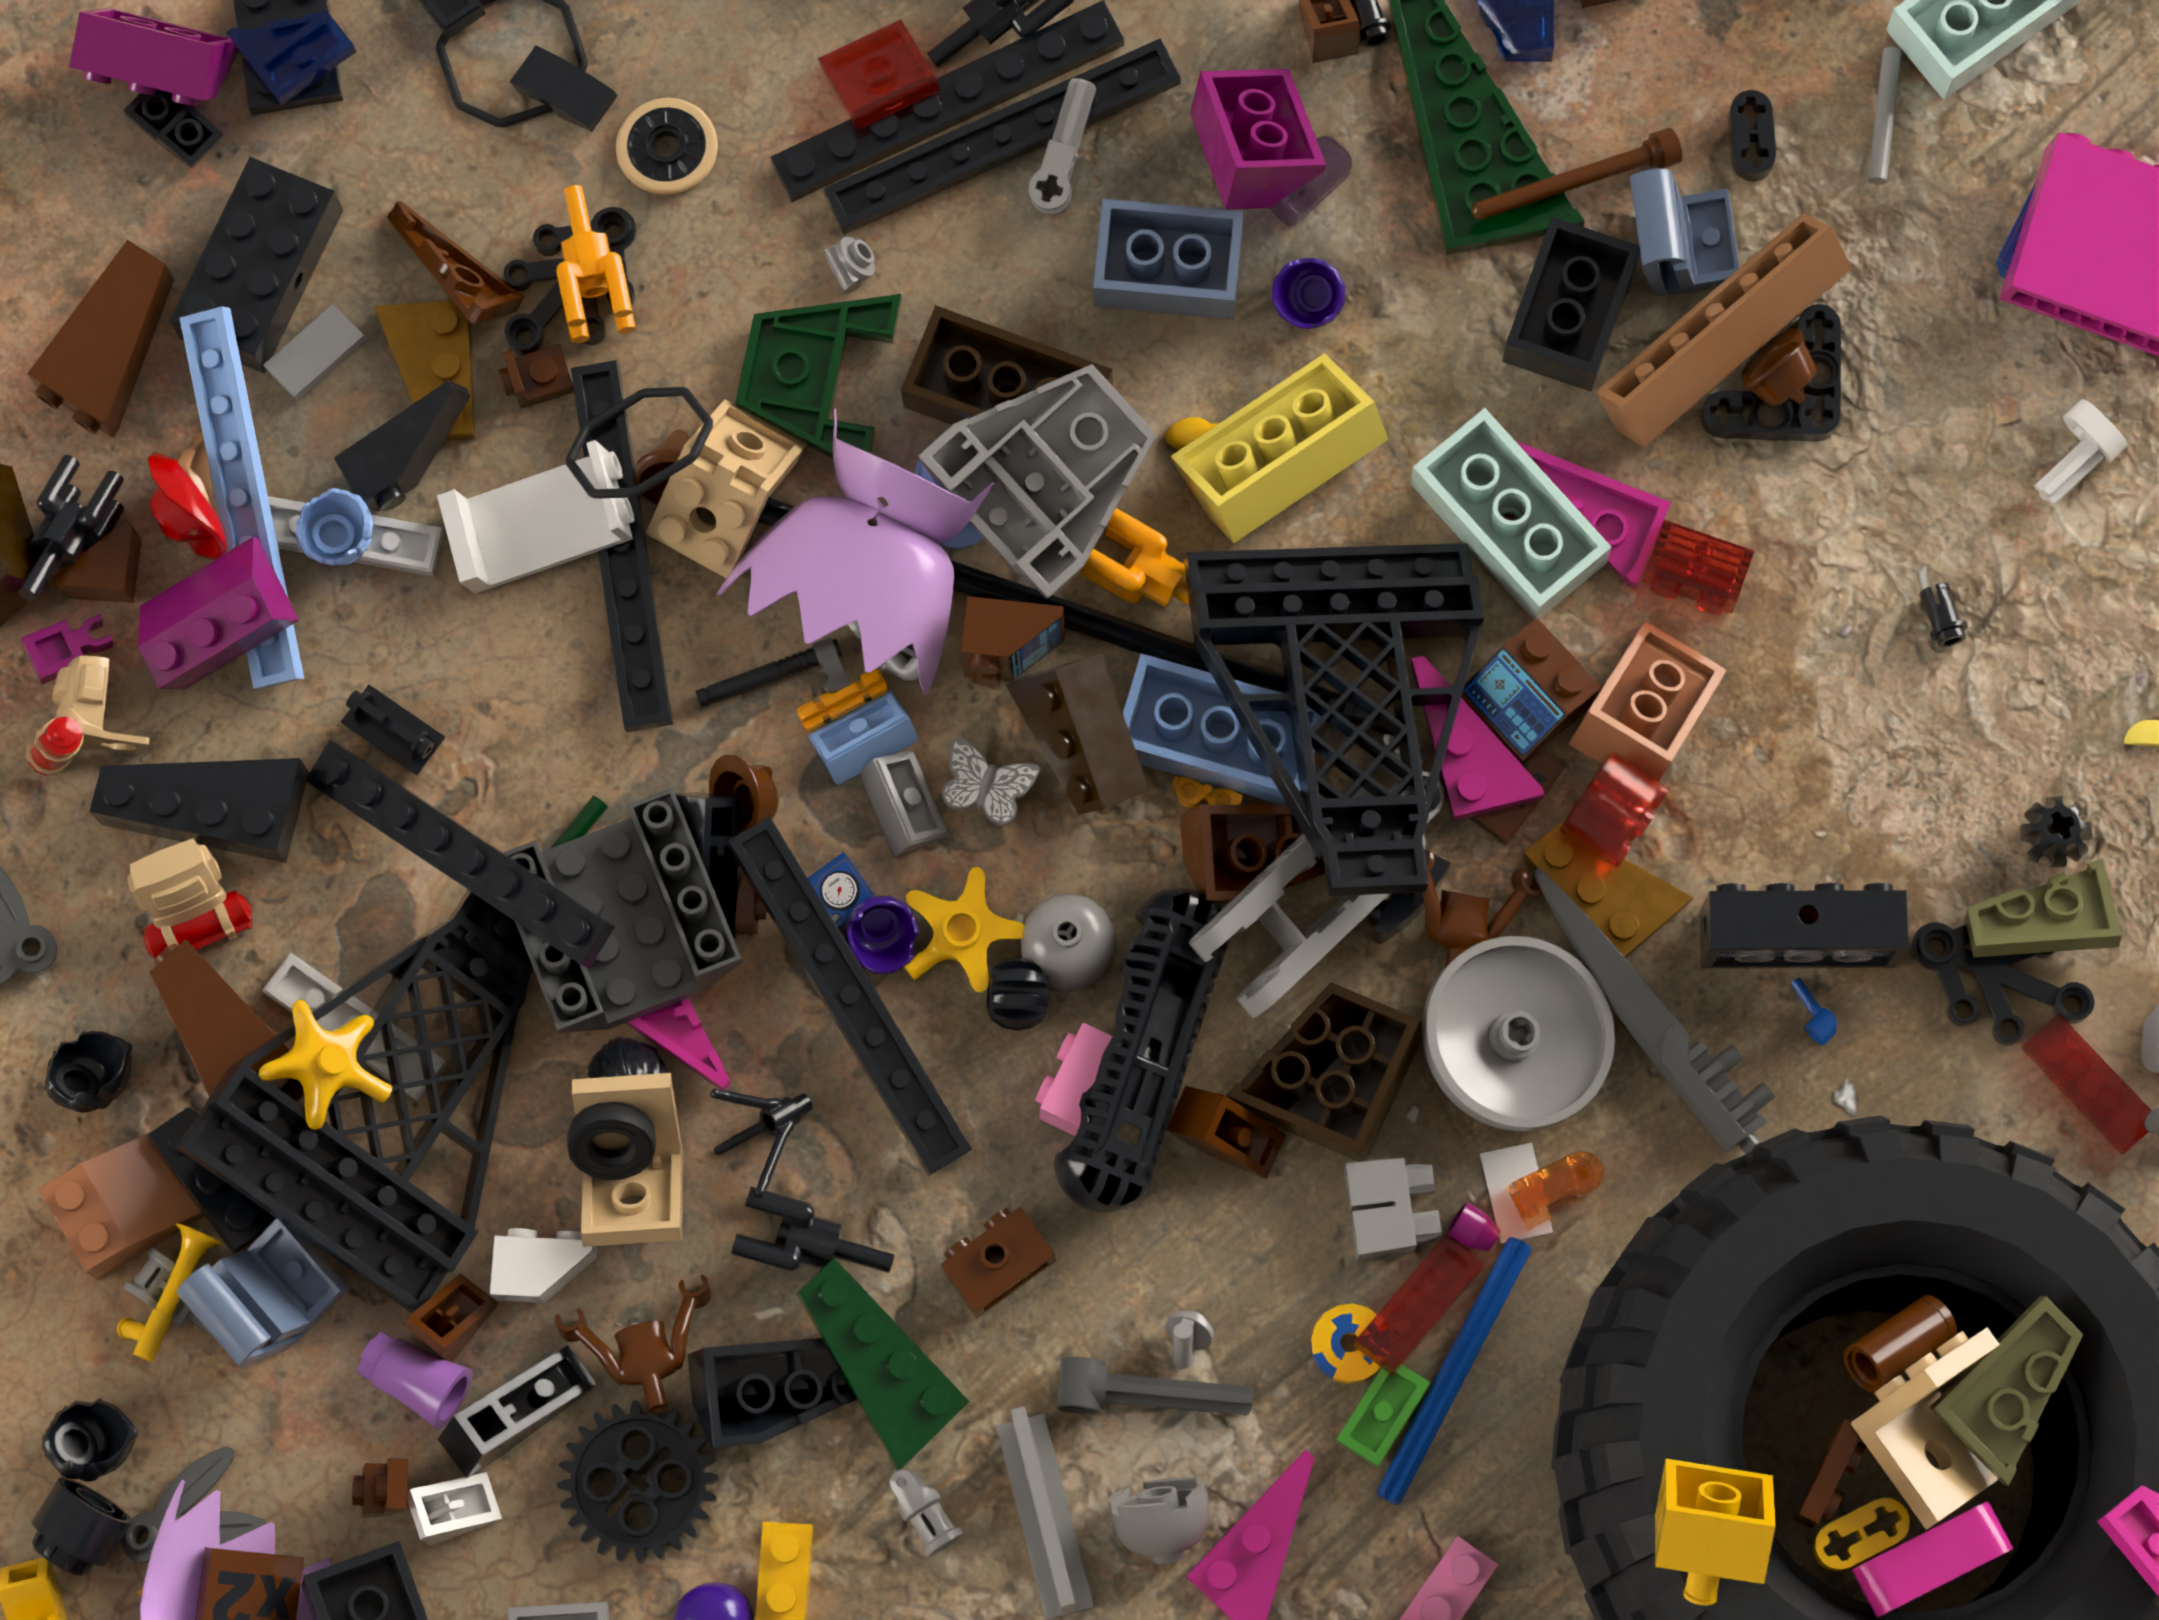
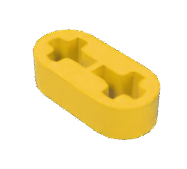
[1812,1497,1910,1572]

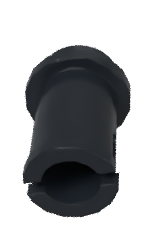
[1349,0,1392,47]
[1919,583,1968,648]

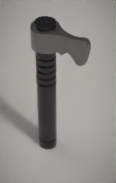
[695,636,852,708]

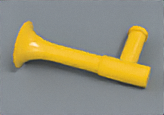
[117,1223,223,1363]

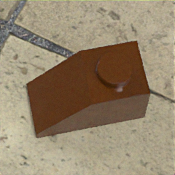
[1167,1086,1286,1179]

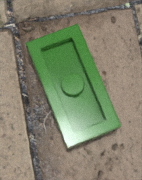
[1336,1356,1431,1468]

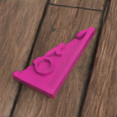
[1516,441,1671,589]
[1411,656,1545,821]
[625,998,732,1090]
[1186,1449,1315,1620]

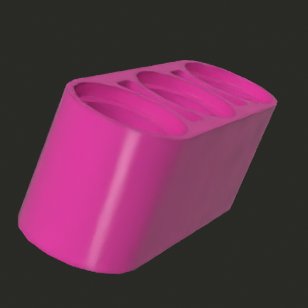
[1852,1501,2013,1618]

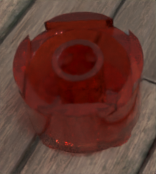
[1560,751,1670,869]

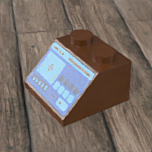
[960,596,1065,687]
[1461,618,1603,764]

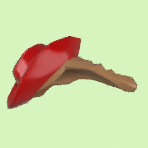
[148,432,227,560]

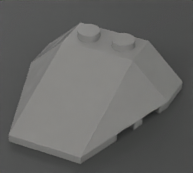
[918,364,1157,599]

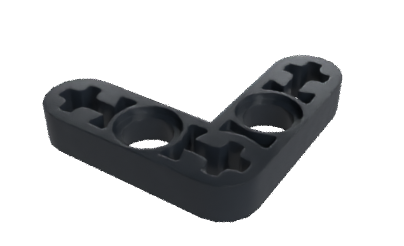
[1700,304,1841,442]

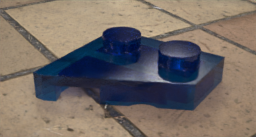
[226,10,357,105]

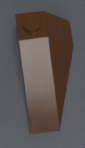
[1180,805,1326,902]

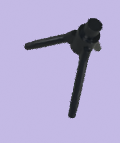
[710,1089,813,1197]

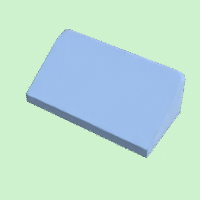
[808,690,919,785]

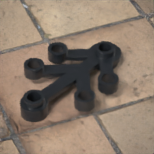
[504,207,636,355]
[1911,922,2095,1046]

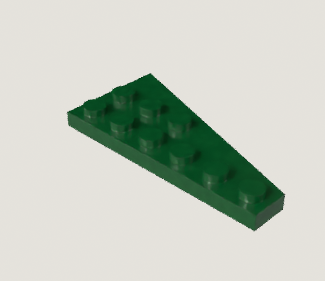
[1387,0,1585,255]

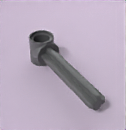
[1056,1357,1252,1416]

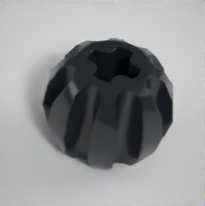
[2020,796,2093,868]
[987,958,1049,1031]

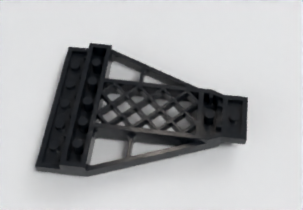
[1184,543,1484,896]
[176,890,534,1313]

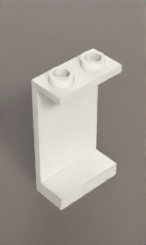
[437,440,634,594]

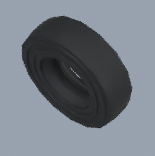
[567,1102,656,1180]

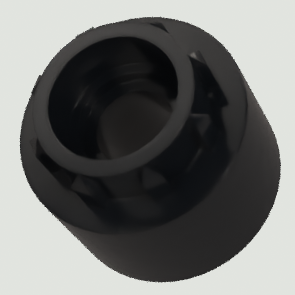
[32,1477,132,1576]

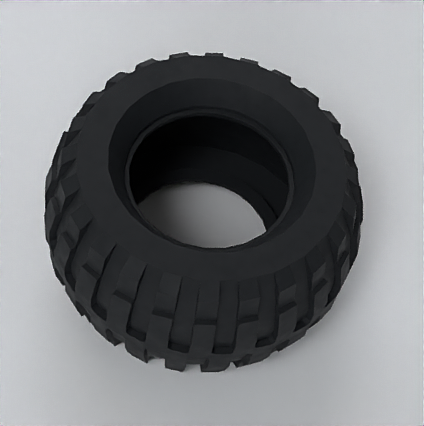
[1551,1115,2159,1620]

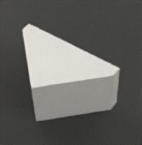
[407,1472,502,1546]

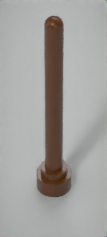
[1471,128,1682,220]

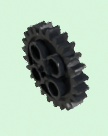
[557,1400,720,1564]

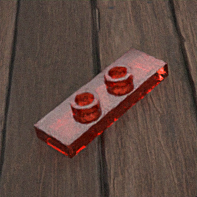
[2021,1014,2152,1155]
[1354,1234,1484,1376]

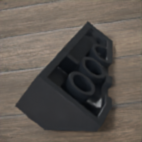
[688,1338,857,1448]

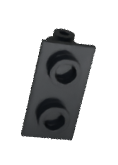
[341,684,446,776]

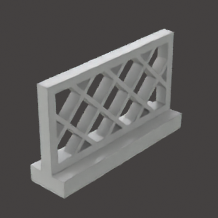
[996,1406,1094,1620]

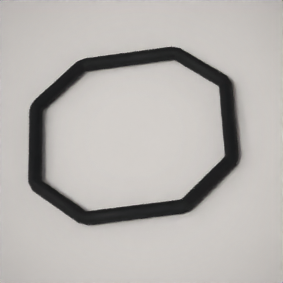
[436,0,588,127]
[566,387,713,499]

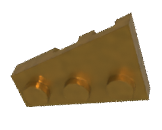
[374,300,475,441]
[1523,822,1693,958]

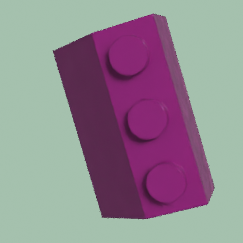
[69,8,240,106]
[1190,69,1326,210]
[138,537,299,690]

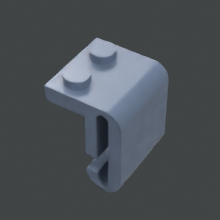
[1630,169,1740,295]
[176,1218,349,1368]

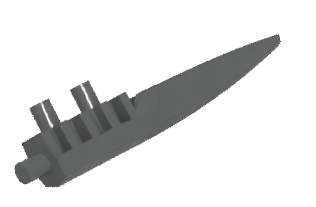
[1534,867,1775,1154]

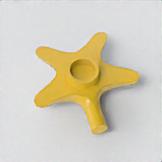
[903,867,1025,993]
[259,1000,393,1130]

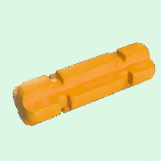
[797,669,888,732]

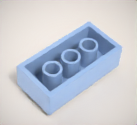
[1123,654,1322,805]

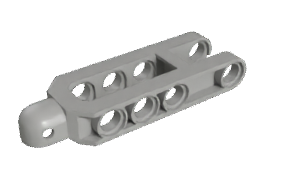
[1189,771,1445,1018]

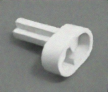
[2034,399,2127,506]

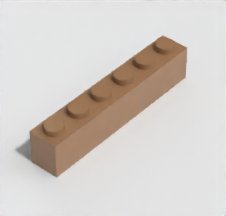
[1596,213,1852,448]

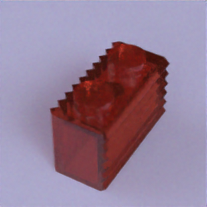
[1642,520,1755,615]

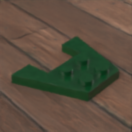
[735,294,902,459]

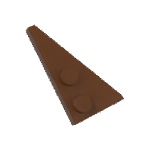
[387,201,525,324]

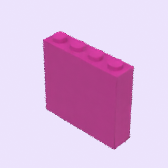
[1999,132,2159,356]

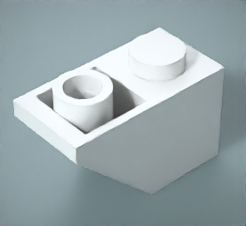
[490,1228,598,1303]

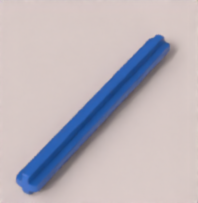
[1377,1237,1531,1505]

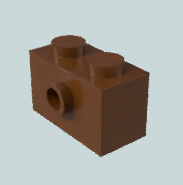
[940,1207,1056,1318]

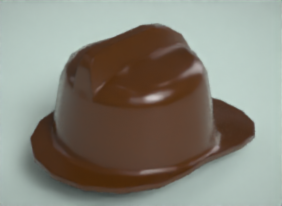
[1741,328,1817,407]
[709,755,778,867]

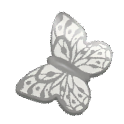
[942,737,1040,825]

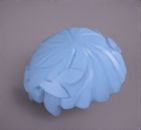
[296,488,373,566]

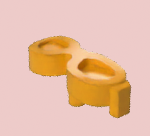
[1172,776,1243,808]

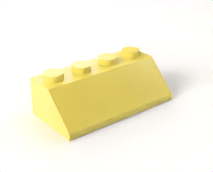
[1170,353,1388,543]

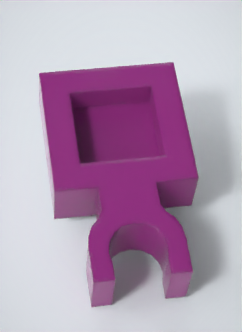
[21,614,113,685]

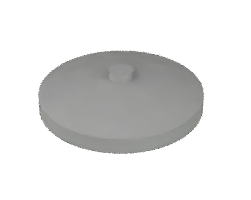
[1421,936,1615,1131]

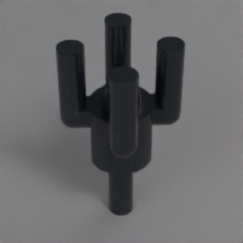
[927,0,1074,68]
[19,455,125,602]
[731,1186,895,1273]

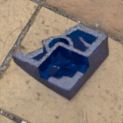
[1476,0,1554,62]

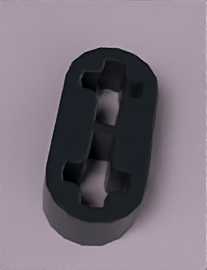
[1728,90,1776,182]

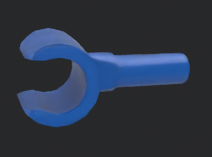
[1790,977,1837,1046]

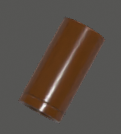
[1844,1295,1957,1393]

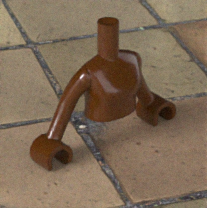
[1421,849,1542,968]
[555,1275,711,1414]

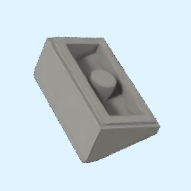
[860,749,949,857]

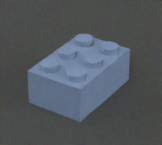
[1093,199,1244,319]

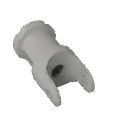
[890,1470,964,1558]

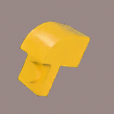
[0,1557,67,1620]

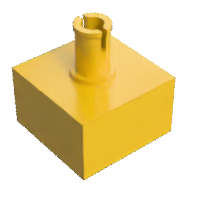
[1655,1459,1775,1606]

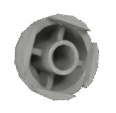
[1020,893,1116,992]
[1108,1477,1210,1564]

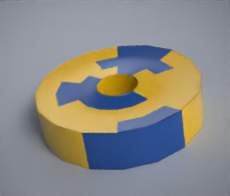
[1310,1303,1390,1384]

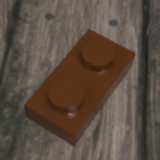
[1793,1419,1866,1529]

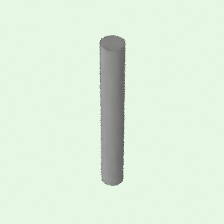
[1868,47,1901,184]

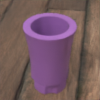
[357,1332,473,1430]

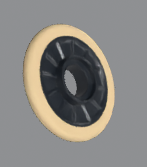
[616,98,718,195]

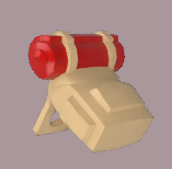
[25,656,150,776]
[127,838,253,960]

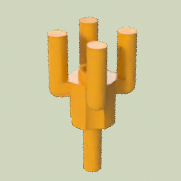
[556,185,636,344]
[1080,508,1189,608]

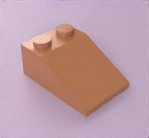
[1568,621,1727,794]
[38,1132,204,1280]

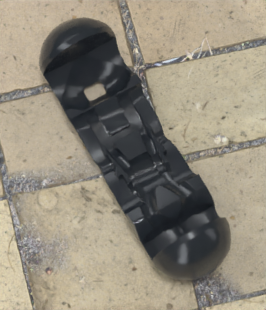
[1054,887,1230,1213]

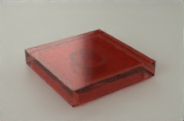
[818,19,941,130]

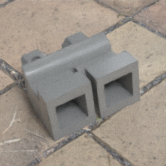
[1344,1158,1442,1262]

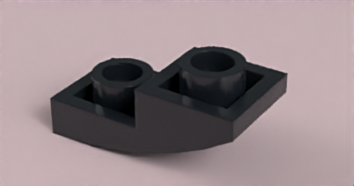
[510,45,618,132]
[123,89,223,168]
[1368,854,1451,944]

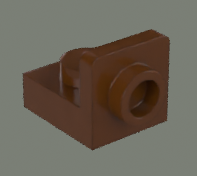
[498,344,574,409]

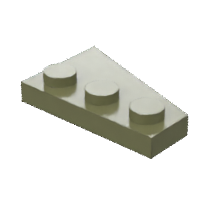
[1965,858,2122,957]
[1929,1296,2083,1486]

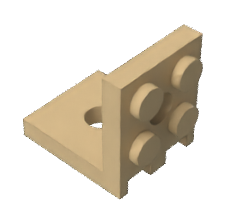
[645,399,807,579]
[572,1073,683,1247]
[1850,1328,2000,1530]

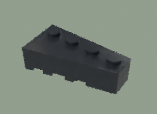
[89,758,309,863]

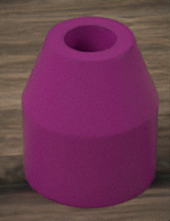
[1446,1201,1501,1252]

